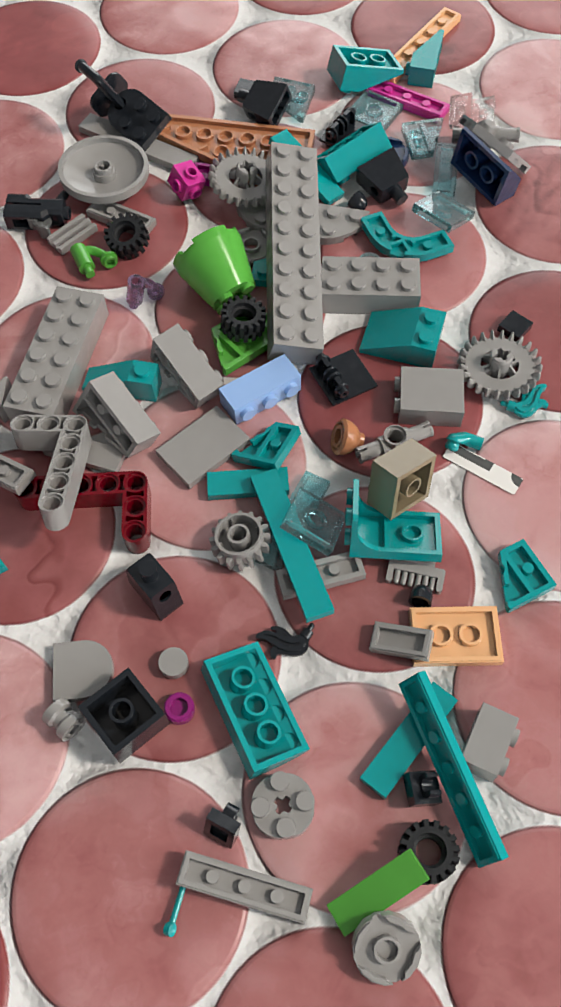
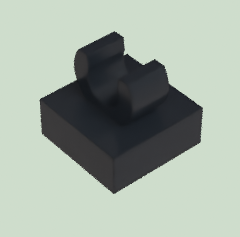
[403,770,443,807]
[203,802,241,849]

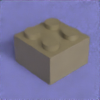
[367,438,437,520]

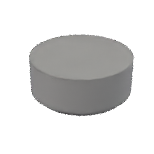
[158,647,189,679]

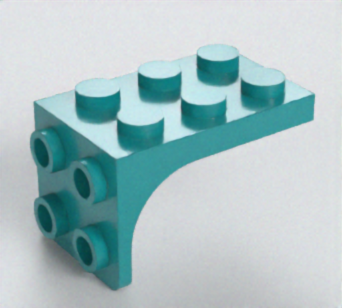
[344,479,443,562]

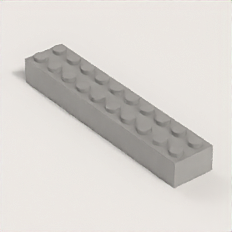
[266,142,324,365]

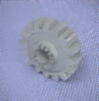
[209,510,272,571]

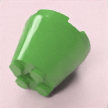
[173,225,255,315]

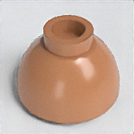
[331,418,365,455]

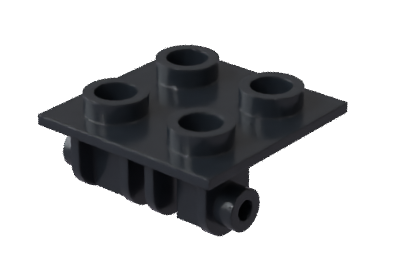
[319,107,366,146]
[309,349,378,406]

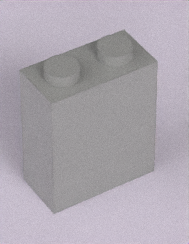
[393,366,465,427]

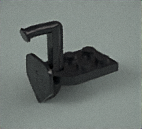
[75,59,172,151]

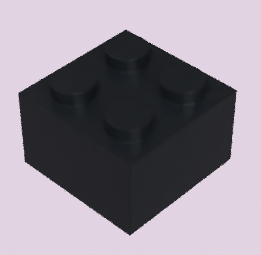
[77,667,170,763]

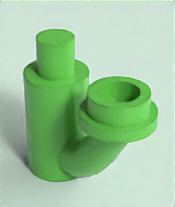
[70,243,118,278]

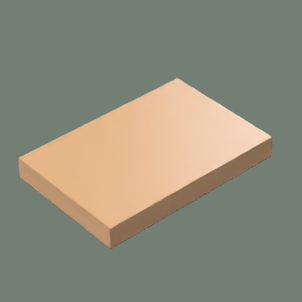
[408,606,504,667]

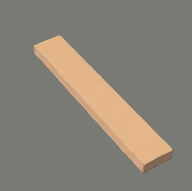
[387,7,461,84]

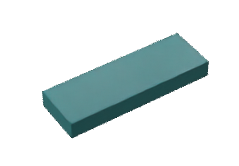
[207,467,289,500]

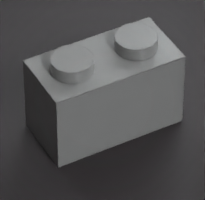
[462,702,520,783]

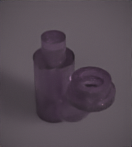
[126,274,165,309]

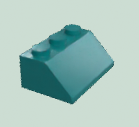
[317,122,392,185]

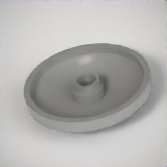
[58,135,149,204]

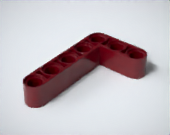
[14,471,151,554]

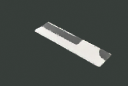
[443,446,523,494]

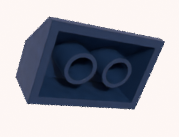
[450,126,521,206]

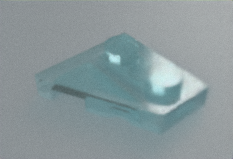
[273,77,315,123]
[401,117,443,160]

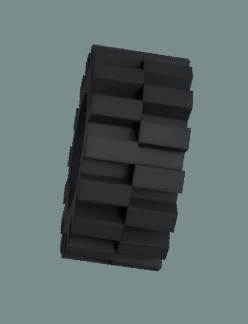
[104,212,150,260]
[220,295,266,343]
[397,819,460,885]

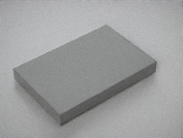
[156,406,251,489]

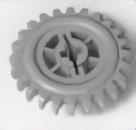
[208,146,266,208]
[457,330,543,400]

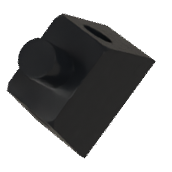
[237,80,292,126]
[356,147,409,206]
[126,553,184,621]

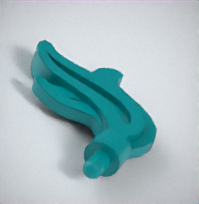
[500,384,549,418]

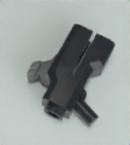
[3,190,71,239]

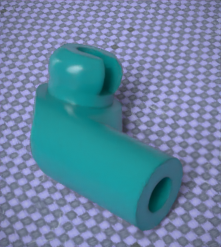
[445,432,484,452]

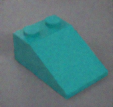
[327,45,404,93]
[359,307,447,368]

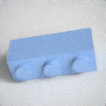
[219,354,301,425]

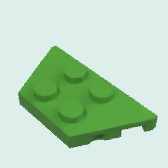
[211,313,268,376]

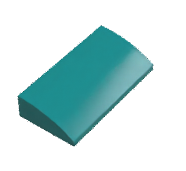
[201,641,310,780]

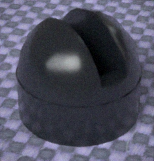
[347,191,367,210]
[408,584,433,607]

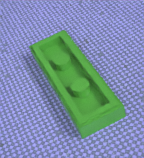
[327,848,430,937]

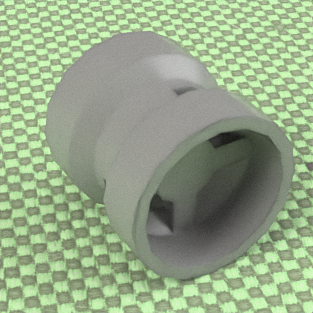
[42,697,86,742]

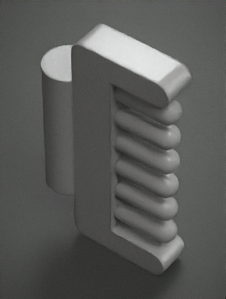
[385,559,446,595]

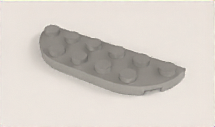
[236,203,370,245]

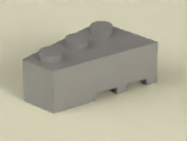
[150,323,224,409]
[72,371,161,458]

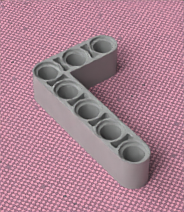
[10,415,92,531]

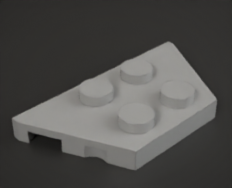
[458,114,531,174]

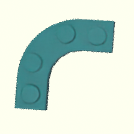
[361,211,455,262]

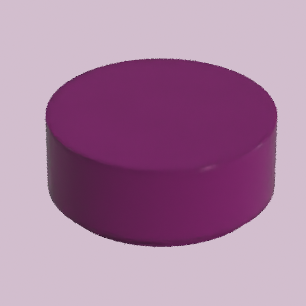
[164,692,195,725]

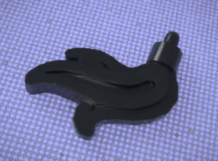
[256,623,315,660]

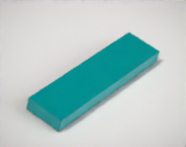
[269,129,345,205]
[359,682,458,800]

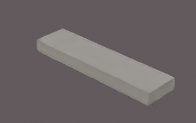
[176,850,313,924]

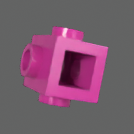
[167,160,206,201]

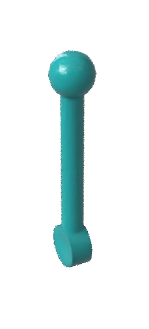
[163,887,186,937]

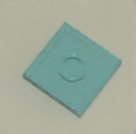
[352,89,403,131]
[412,191,475,233]
[280,486,345,556]

